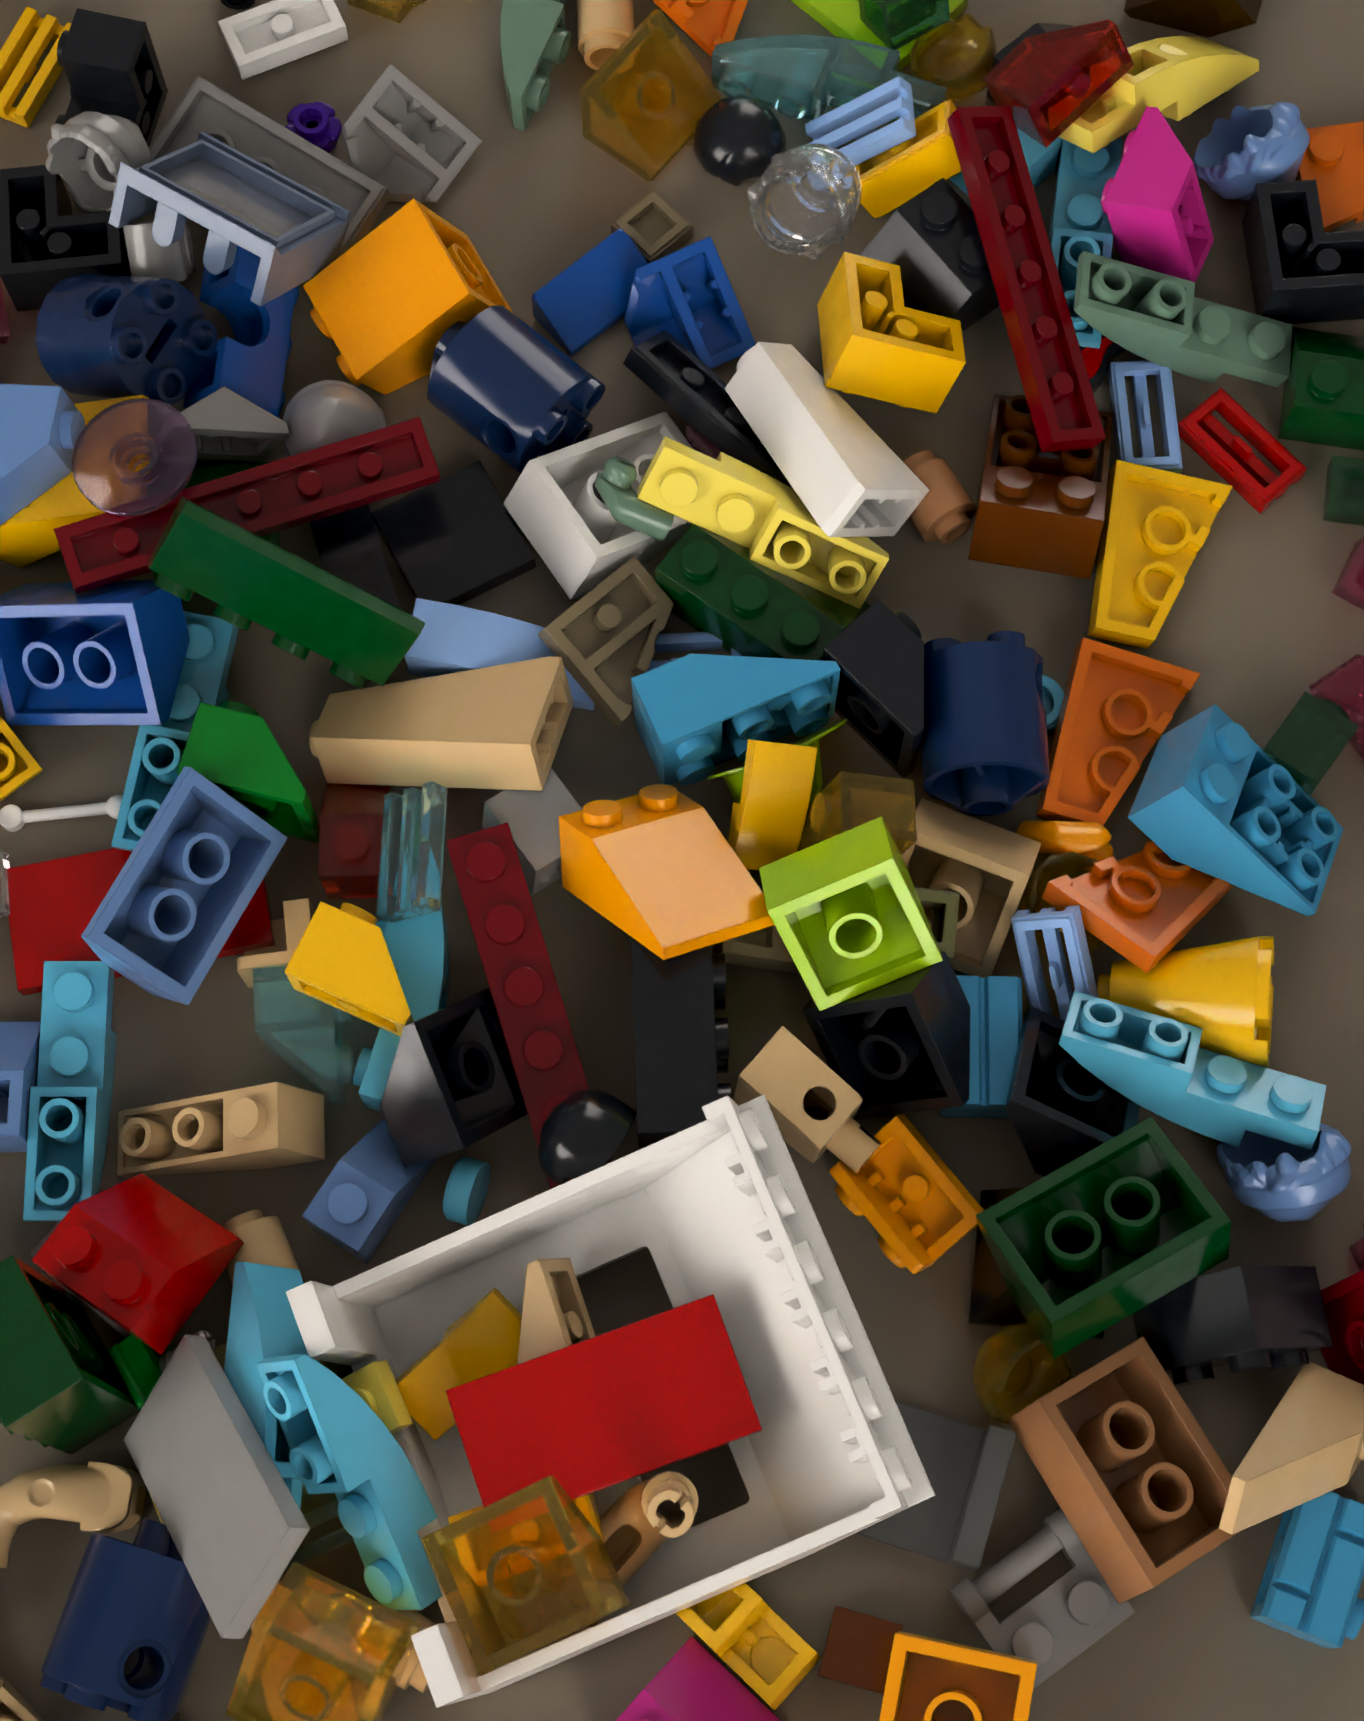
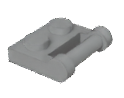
[949,1508,1135,1690]

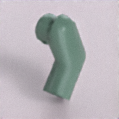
[596,456,674,541]

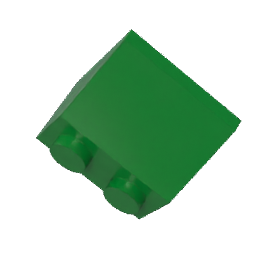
[177,701,323,844]

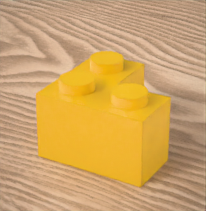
[817,251,966,414]

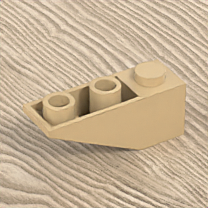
[117,1082,325,1177]

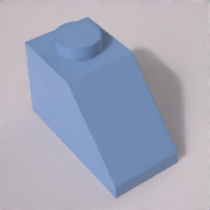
[0,384,85,526]
[302,1117,438,1264]

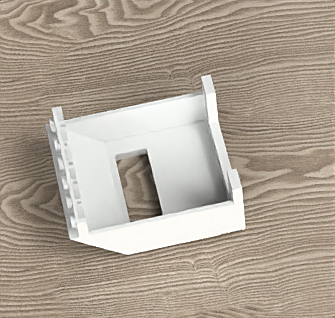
[286,1095,935,1708]

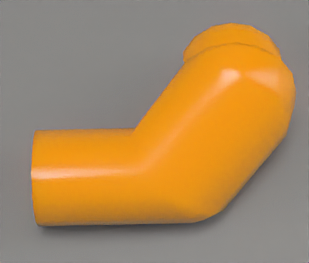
[1016,820,1114,868]

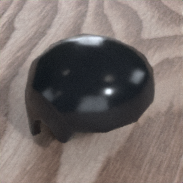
[694,95,786,186]
[538,1089,637,1185]

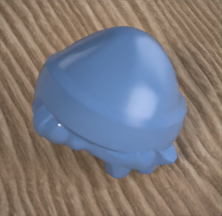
[1193,102,1310,202]
[1216,1123,1352,1222]

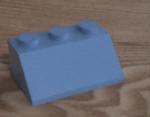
[81,766,288,1005]

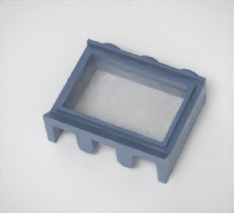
[108,131,351,307]

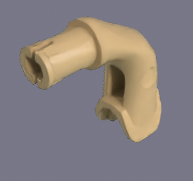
[0,1461,147,1569]
[541,1471,699,1628]

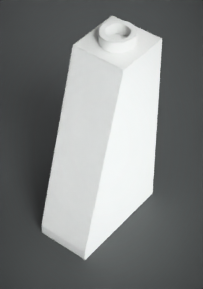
[724,341,930,537]

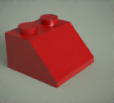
[31,1173,244,1355]

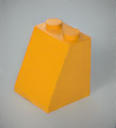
[303,198,514,395]

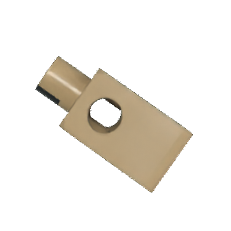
[733,1025,881,1173]

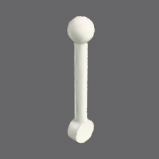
[0,795,123,832]

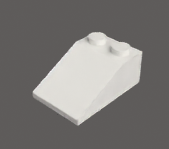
[503,411,693,600]

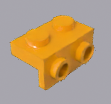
[829,1113,984,1274]

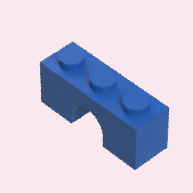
[183,246,299,417]

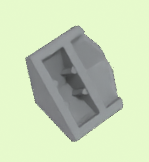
[342,63,482,204]
[149,386,289,468]

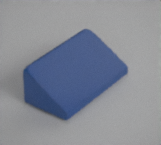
[531,228,648,357]

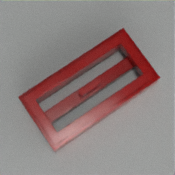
[1178,387,1307,514]

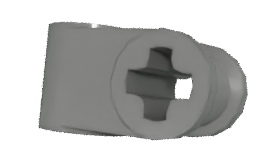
[123,218,196,282]

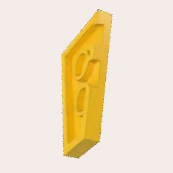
[1088,460,1233,649]

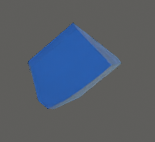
[624,236,756,370]

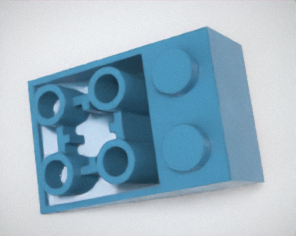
[631,653,840,786]
[1128,704,1344,917]

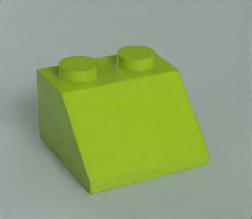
[759,816,943,1011]

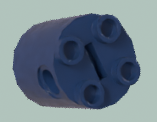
[35,273,218,404]
[427,305,606,474]
[921,630,1050,816]
[40,1517,211,1721]

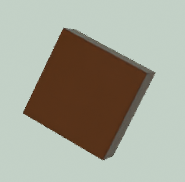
[817,1605,903,1695]

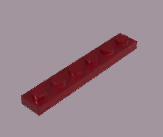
[947,105,1106,453]
[54,417,440,595]
[445,822,611,1189]

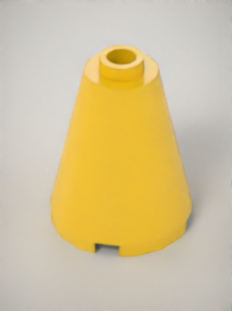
[1097,936,1274,1068]

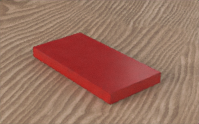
[2,848,275,996]
[446,1294,762,1530]

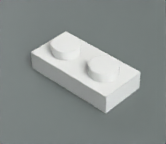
[218,0,349,80]

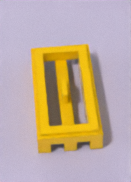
[0,6,72,128]

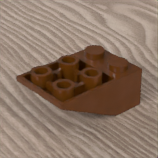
[968,394,1113,579]

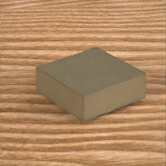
[610,189,693,264]

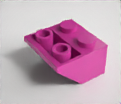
[1101,106,1214,283]

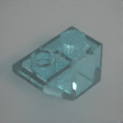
[253,966,355,1105]

